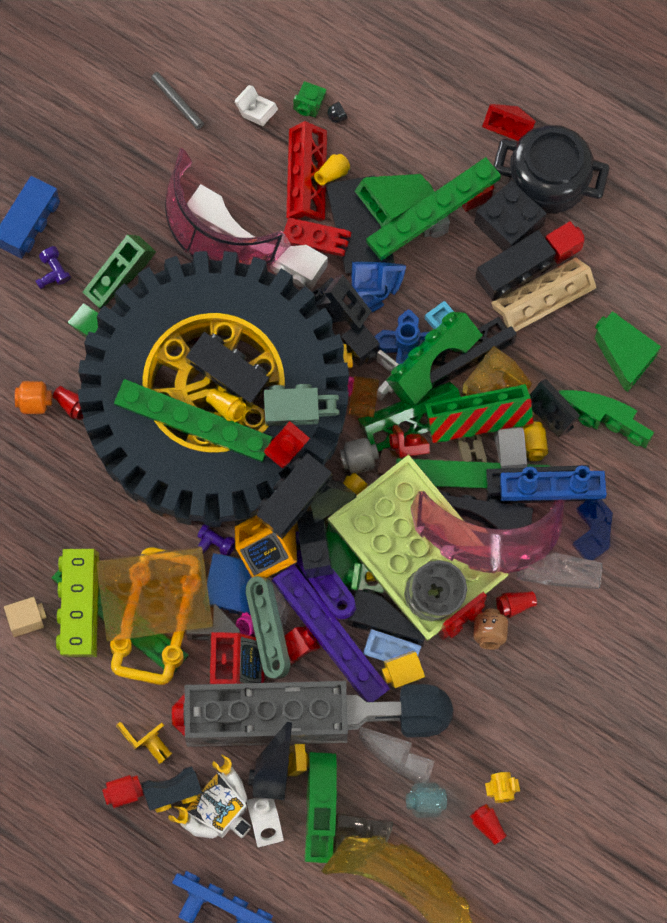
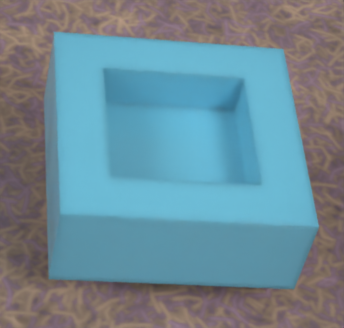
[424,301,454,329]

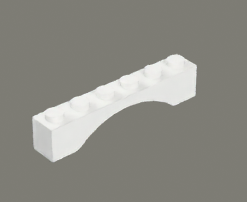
[184,184,328,290]

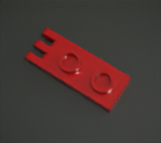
[281,217,352,257]

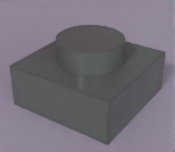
[423,216,450,238]

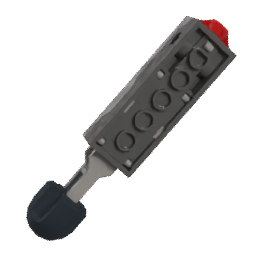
[172,681,453,747]

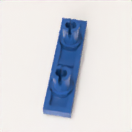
[500,466,607,501]
[172,871,276,923]

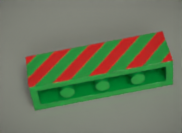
[425,384,534,443]

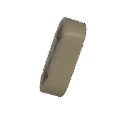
[457,434,487,462]

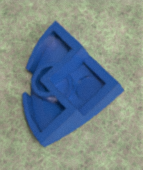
[352,262,406,313]

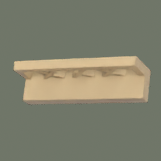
[492,257,596,332]

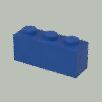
[0,176,60,259]

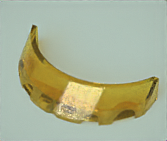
[321,835,473,923]

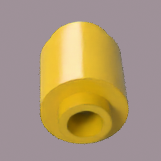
[522,421,548,461]

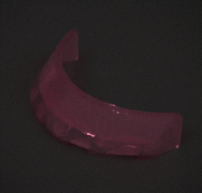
[411,491,565,573]

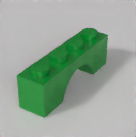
[386,312,483,405]

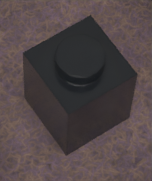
[341,324,380,367]

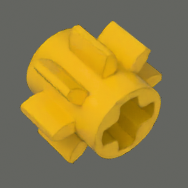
[485,772,520,803]

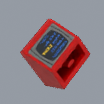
[210,632,264,684]

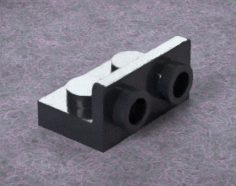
[529,379,580,438]

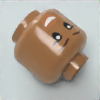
[473,609,508,650]

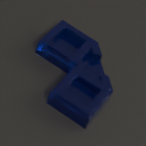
[572,499,613,565]

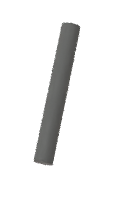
[151,72,204,130]

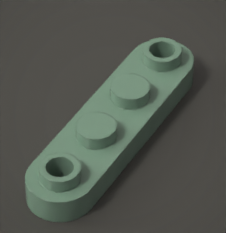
[246,576,290,679]

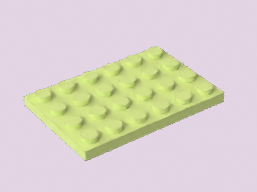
[327,455,509,641]

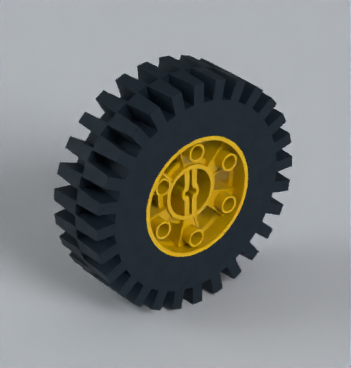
[78,251,349,527]

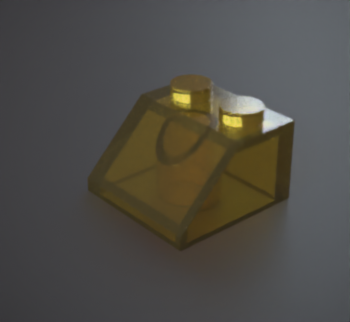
[462,346,532,396]

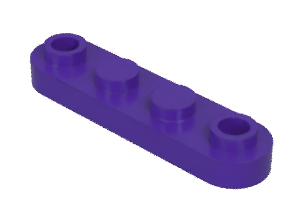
[296,531,356,619]

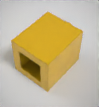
[382,651,425,688]

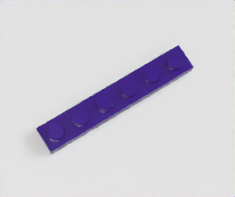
[272,564,390,702]

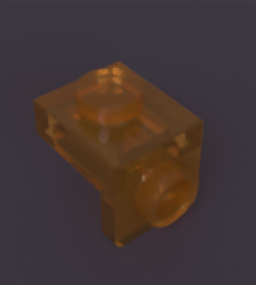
[349,376,379,418]

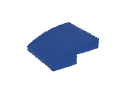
[203,553,252,615]

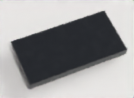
[326,175,395,277]

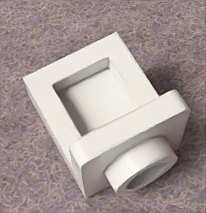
[235,85,278,126]

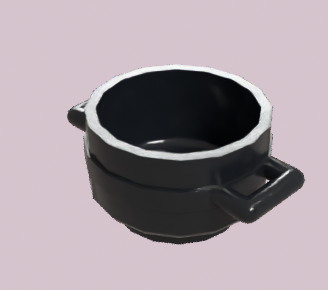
[493,125,610,214]

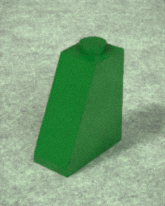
[355,174,435,227]
[594,311,661,392]

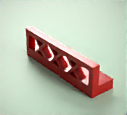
[286,121,327,222]

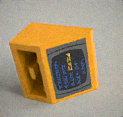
[235,516,297,578]

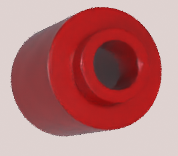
[102,775,144,808]

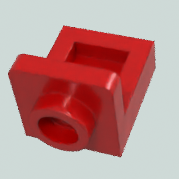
[284,626,320,666]

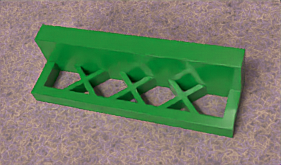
[358,382,461,452]

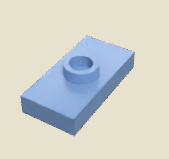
[363,629,421,661]

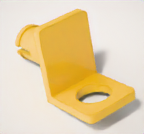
[116,722,173,764]

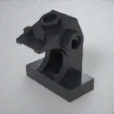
[312,275,372,330]

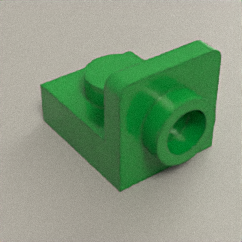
[293,81,327,118]

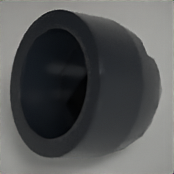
[327,101,348,123]

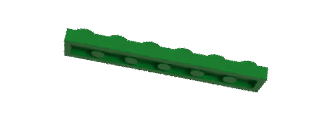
[366,157,501,261]
[114,379,272,463]

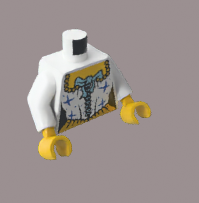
[168,754,252,839]

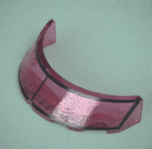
[165,148,291,266]

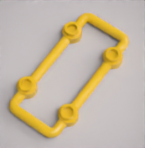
[110,547,202,685]

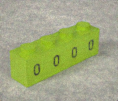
[56,549,99,657]

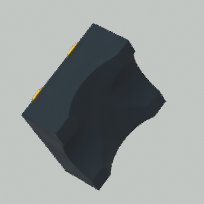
[141,766,202,813]

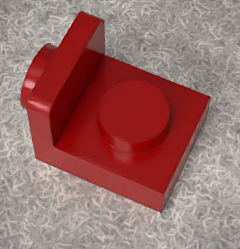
[264,421,310,468]
[389,425,430,457]

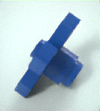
[374,310,429,364]

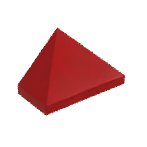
[482,104,536,141]

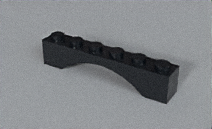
[439,491,533,545]

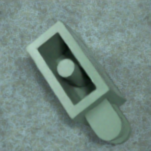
[264,384,339,426]

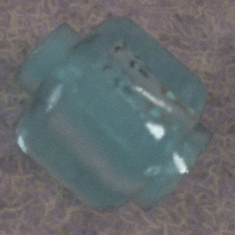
[406,782,447,818]

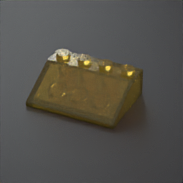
[96,546,213,641]

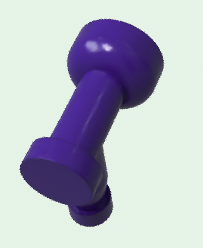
[36,246,71,289]
[192,524,235,560]

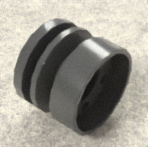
[404,560,467,622]

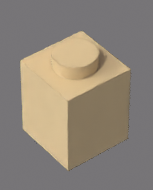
[4,597,47,637]

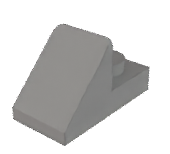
[494,427,527,468]

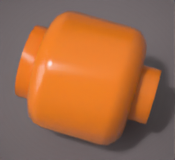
[15,381,52,414]

